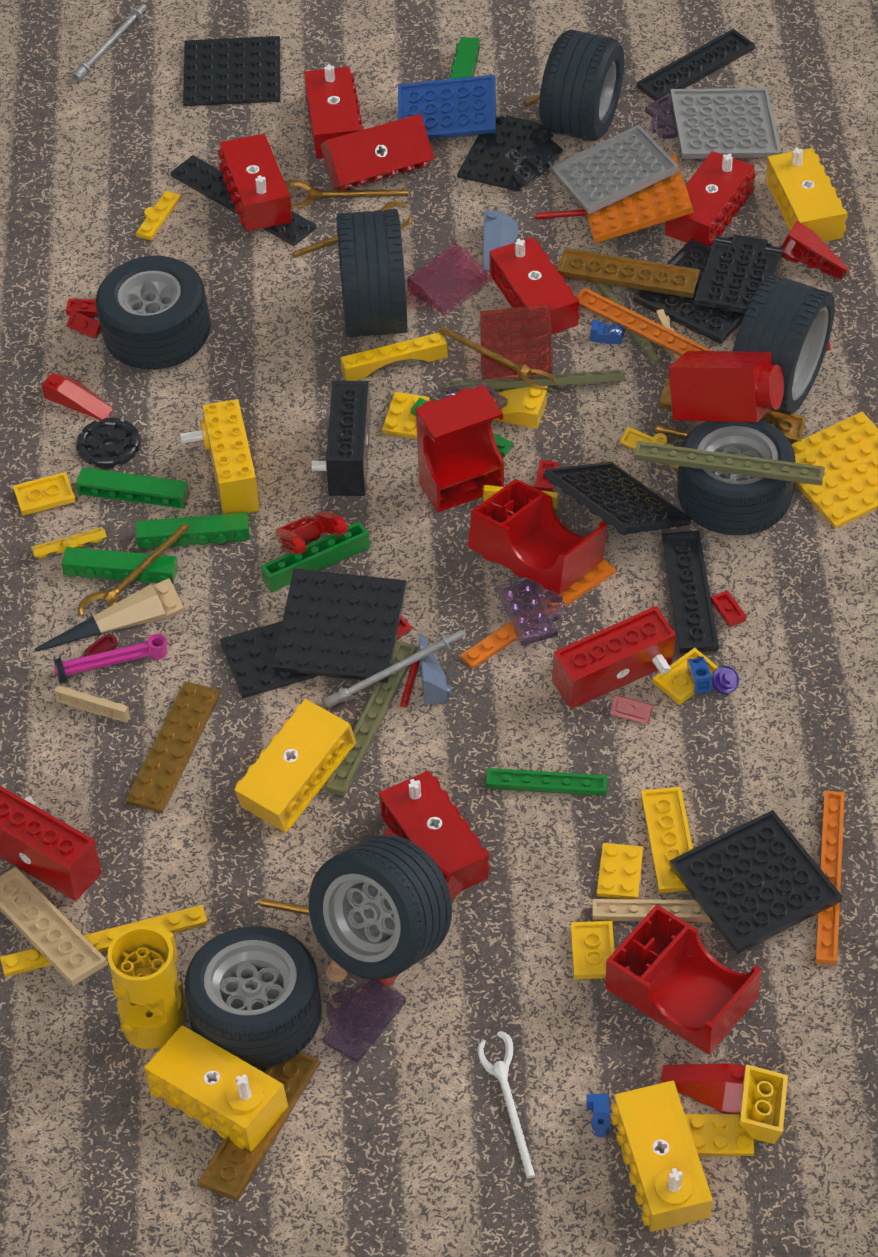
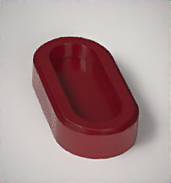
[84,634,118,656]

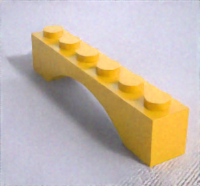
[340,332,448,381]

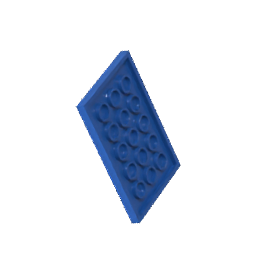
[398,75,496,139]

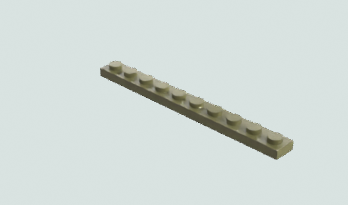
[446,369,625,395]
[634,441,825,486]
[326,641,417,797]

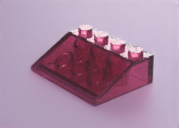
[407,242,493,316]

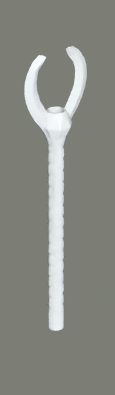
[478,1031,535,1179]

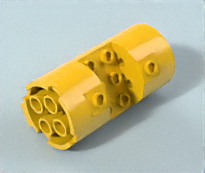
[107,924,186,1050]

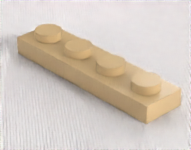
[54,685,130,723]

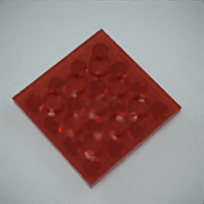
[480,304,553,379]

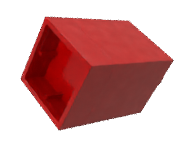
[668,351,784,422]

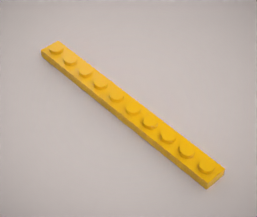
[0,905,208,977]

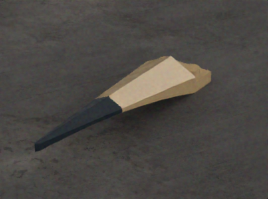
[34,578,185,651]

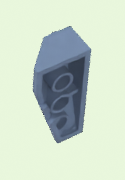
[483,210,518,271]
[418,633,451,705]

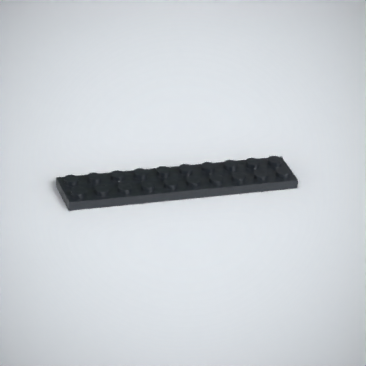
[170,155,316,246]

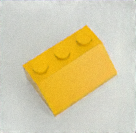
[739,1064,788,1144]

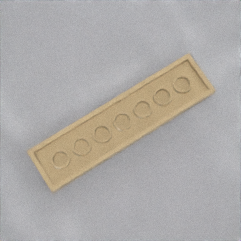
[0,867,108,986]

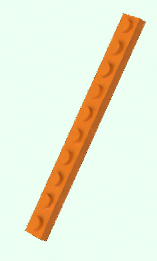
[577,287,713,356]
[460,559,616,669]
[815,791,845,965]

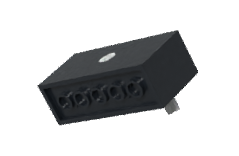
[312,381,371,496]

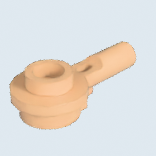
[326,959,347,982]

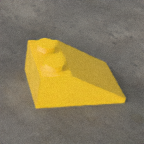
[493,387,547,429]

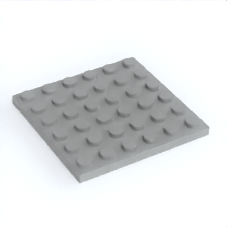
[670,88,782,159]
[550,125,680,214]

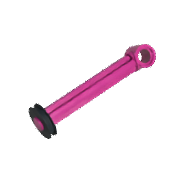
[54,634,168,685]

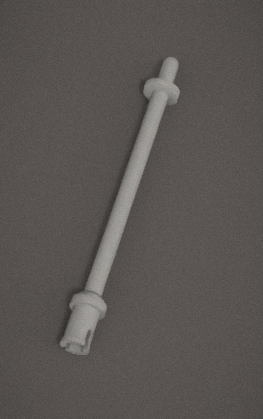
[71,4,146,82]
[324,630,465,709]

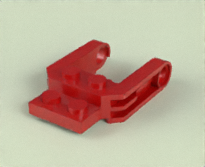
[275,511,348,555]

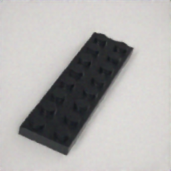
[636,29,755,103]
[662,531,719,653]

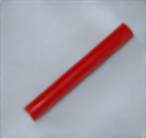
[536,209,587,220]
[400,660,420,708]

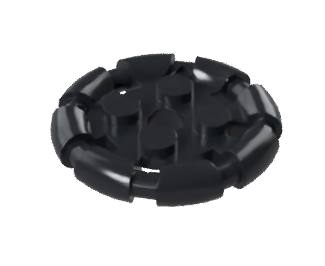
[76,418,141,468]

